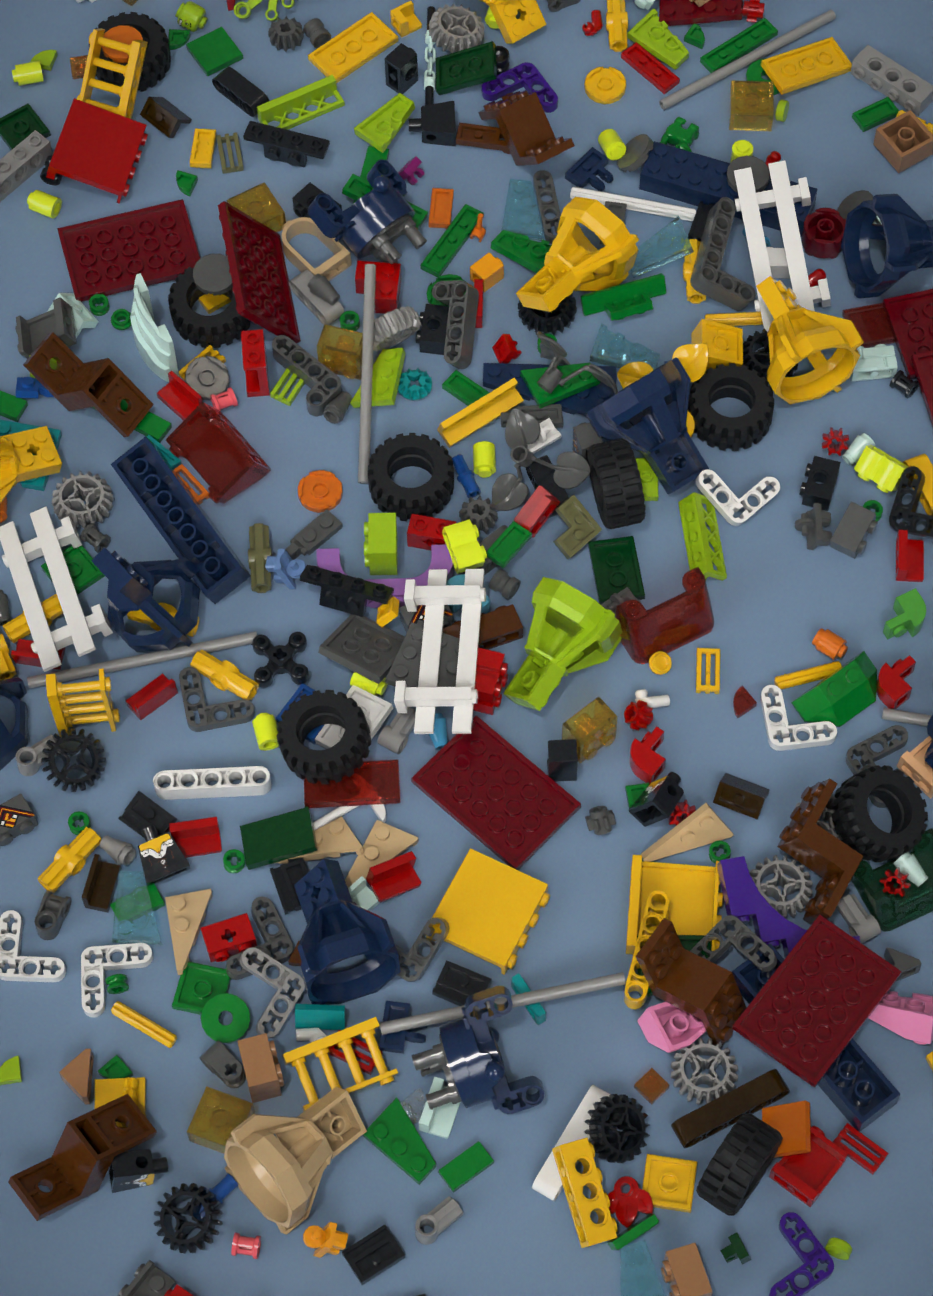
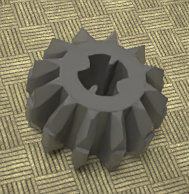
[268,16,304,52]
[459,495,498,534]

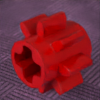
[743,0,765,23]
[822,427,849,456]
[624,700,653,731]
[669,799,696,826]
[879,867,911,899]

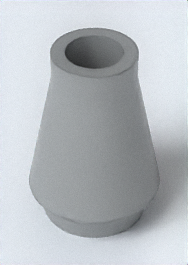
[100,835,136,866]

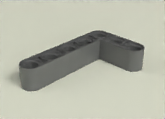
[690,197,756,311]

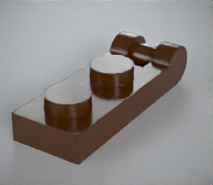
[456,122,511,154]

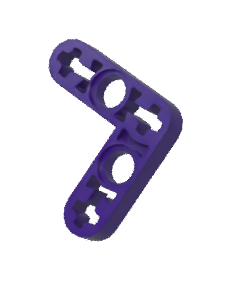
[482,62,558,113]
[769,1212,834,1296]

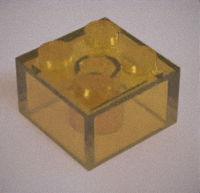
[729,80,773,131]
[227,182,286,232]
[317,324,363,380]
[562,697,617,763]
[187,1086,255,1154]

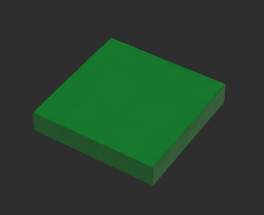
[186,27,243,77]
[41,545,105,595]
[172,962,231,1019]

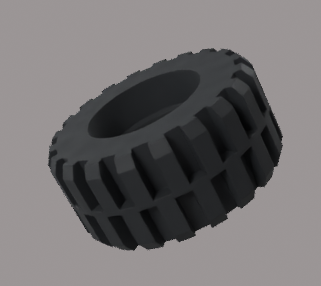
[89,12,171,92]
[168,267,251,348]
[688,363,774,451]
[368,433,454,522]
[587,438,646,529]
[277,690,371,784]
[831,765,928,862]
[696,1114,783,1216]

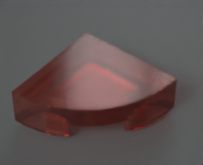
[733,685,757,718]

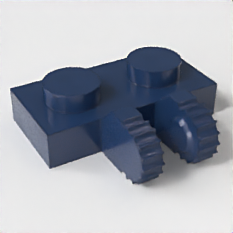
[565,147,614,191]
[379,1001,427,1054]

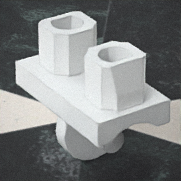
[527,418,562,454]

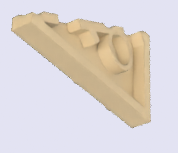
[640,803,734,862]
[272,816,364,864]
[345,820,419,888]
[165,889,213,975]

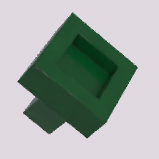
[720,1232,751,1265]

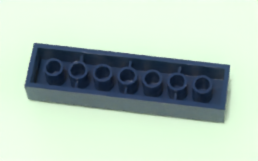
[639,141,818,237]
[111,436,251,604]
[732,943,900,1132]

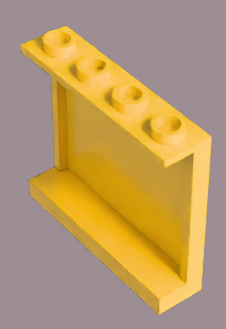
[426,848,550,975]
[626,855,723,955]

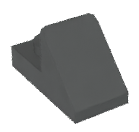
[884,947,922,981]

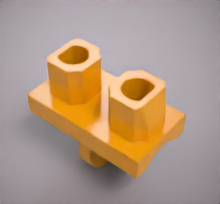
[303,1222,348,1258]

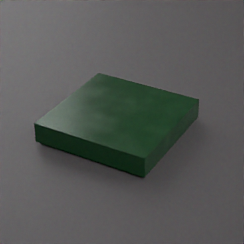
[0,103,51,150]

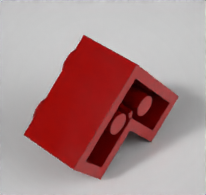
[355,260,402,314]

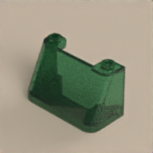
[851,828,933,931]

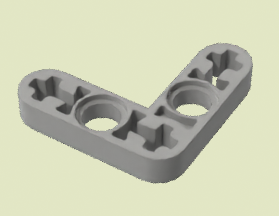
[240,947,305,1039]

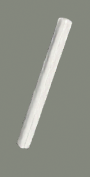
[570,187,696,221]

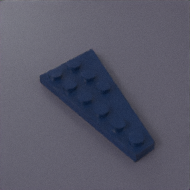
[483,363,616,416]

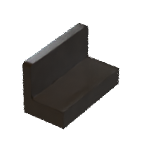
[140,97,192,138]
[713,773,770,820]
[82,854,122,913]

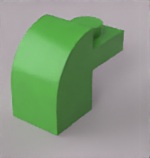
[883,588,926,640]

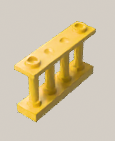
[77,28,148,119]
[46,668,120,737]
[282,1017,398,1111]

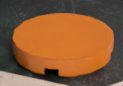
[101,25,143,63]
[298,470,343,513]

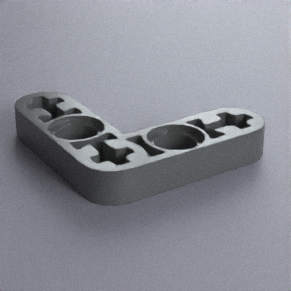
[179,667,255,732]
[846,725,908,808]
[226,896,293,980]
[690,915,777,972]
[395,918,449,981]

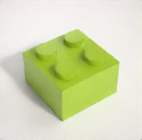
[364,513,397,575]

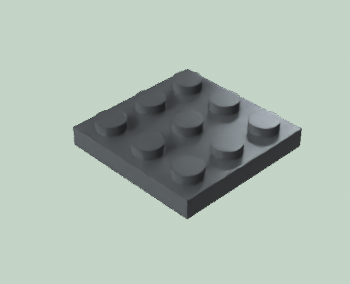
[318,614,405,684]
[386,623,460,687]

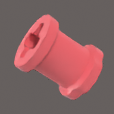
[210,387,238,413]
[231,1232,261,1259]

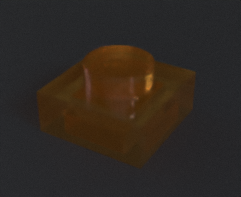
[70,55,88,79]
[634,1068,670,1105]

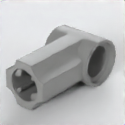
[377,707,416,754]
[16,734,62,776]
[836,894,881,943]
[415,1196,463,1245]

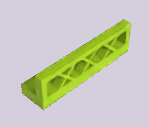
[257,75,345,130]
[678,492,727,583]

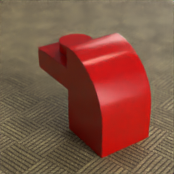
[876,655,916,709]
[630,726,666,784]

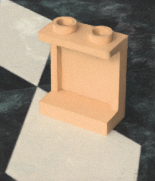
[896,736,933,799]

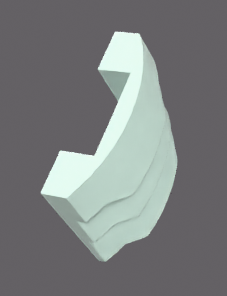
[130,273,179,382]

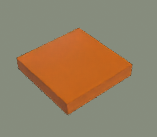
[762,1100,811,1158]

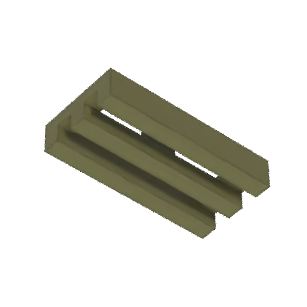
[216,132,244,174]

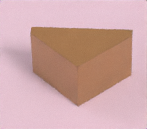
[59,1049,94,1105]

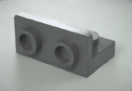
[118,1260,176,1296]

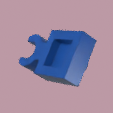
[16,377,54,398]

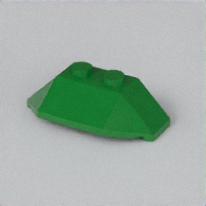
[791,651,877,727]

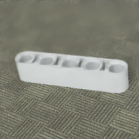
[153,766,272,800]
[532,1085,610,1201]

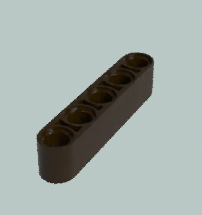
[671,1069,790,1148]

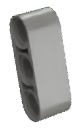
[288,269,344,326]

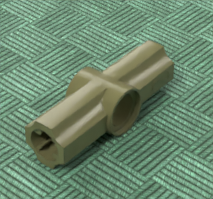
[248,523,272,593]

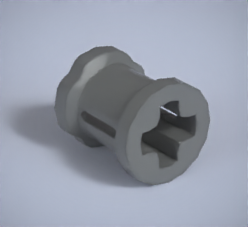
[80,523,111,553]

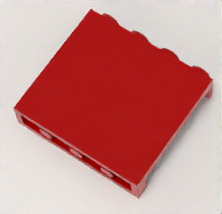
[46,98,148,203]

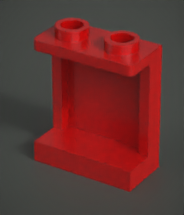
[241,329,270,397]
[769,1126,848,1208]

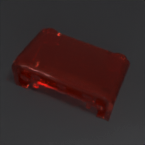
[166,402,271,504]
[616,567,714,664]

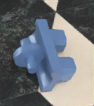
[265,549,306,589]

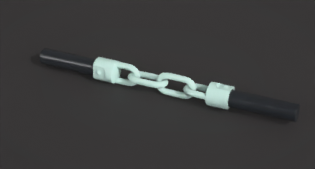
[424,6,436,105]

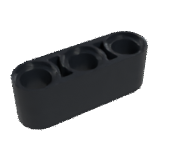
[212,66,269,117]
[525,455,569,518]

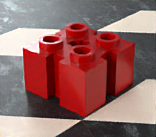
[473,647,508,715]

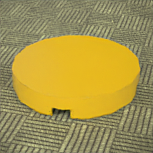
[584,66,626,104]

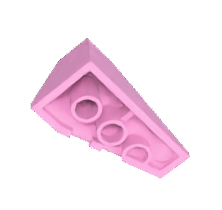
[868,991,933,1045]
[637,1002,706,1053]

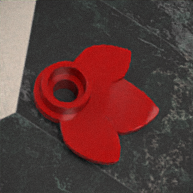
[607,1176,653,1228]

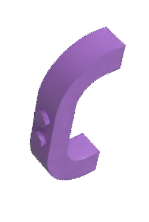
[317,544,455,608]

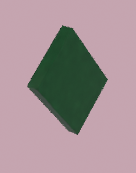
[436,41,497,95]
[588,536,645,605]
[240,807,318,870]

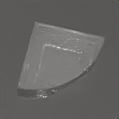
[400,1088,426,1124]

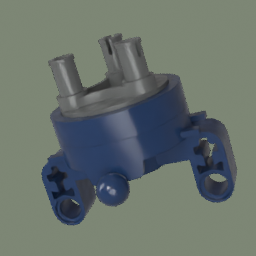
[308,159,427,264]
[412,986,544,1114]

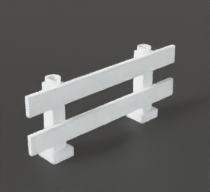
[734,161,831,332]
[0,507,113,672]
[394,569,486,734]

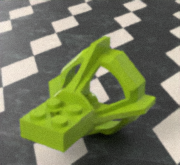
[503,577,622,711]

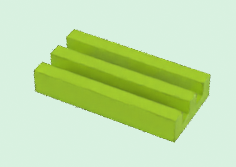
[270,361,305,406]

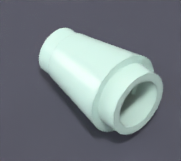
[842,433,875,466]
[893,852,929,887]

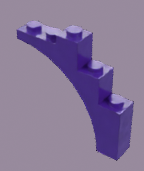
[717,856,861,958]

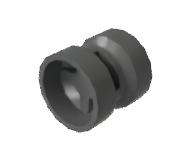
[303,18,331,48]
[489,569,521,600]

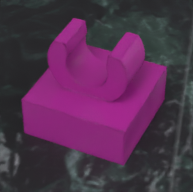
[398,156,425,185]

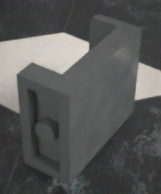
[15,297,77,359]

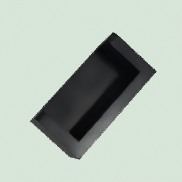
[547,739,578,782]

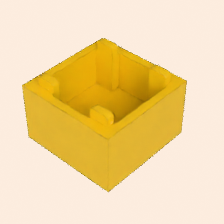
[691,319,743,370]

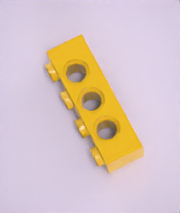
[552,1138,618,1248]

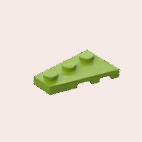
[354,93,415,153]
[350,348,406,408]

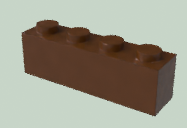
[443,604,523,650]

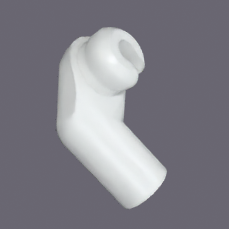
[635,689,670,708]
[296,1028,327,1042]

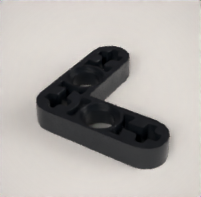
[889,466,933,539]

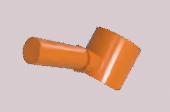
[470,213,486,242]

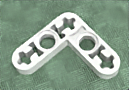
[696,469,780,526]
[760,685,837,751]
[0,910,66,982]
[81,943,153,1018]

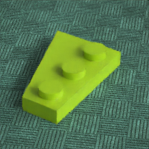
[627,8,689,70]

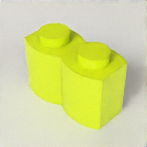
[854,445,909,493]
[442,519,487,574]

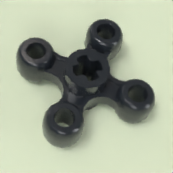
[252,632,309,688]

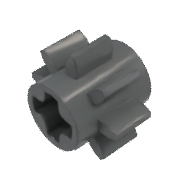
[585,806,616,835]

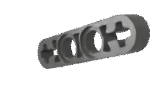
[533,170,561,244]

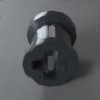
[889,370,919,399]

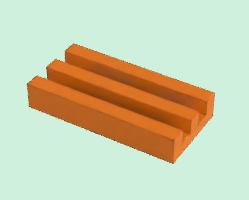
[174,464,210,505]

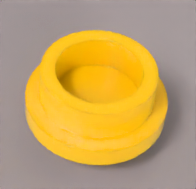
[649,651,672,675]

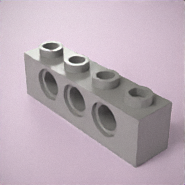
[851,45,933,116]
[0,130,53,202]

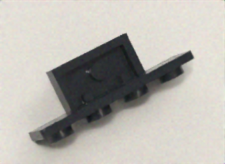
[243,121,330,167]
[300,565,394,617]

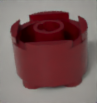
[802,208,846,259]

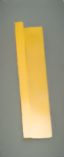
[437,377,524,448]

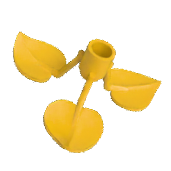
[617,343,709,438]

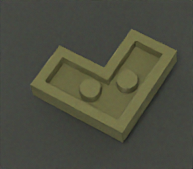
[553,495,602,559]

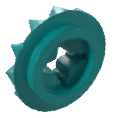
[398,368,432,400]

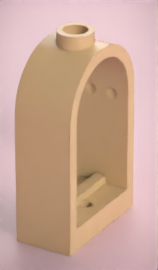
[282,217,351,281]

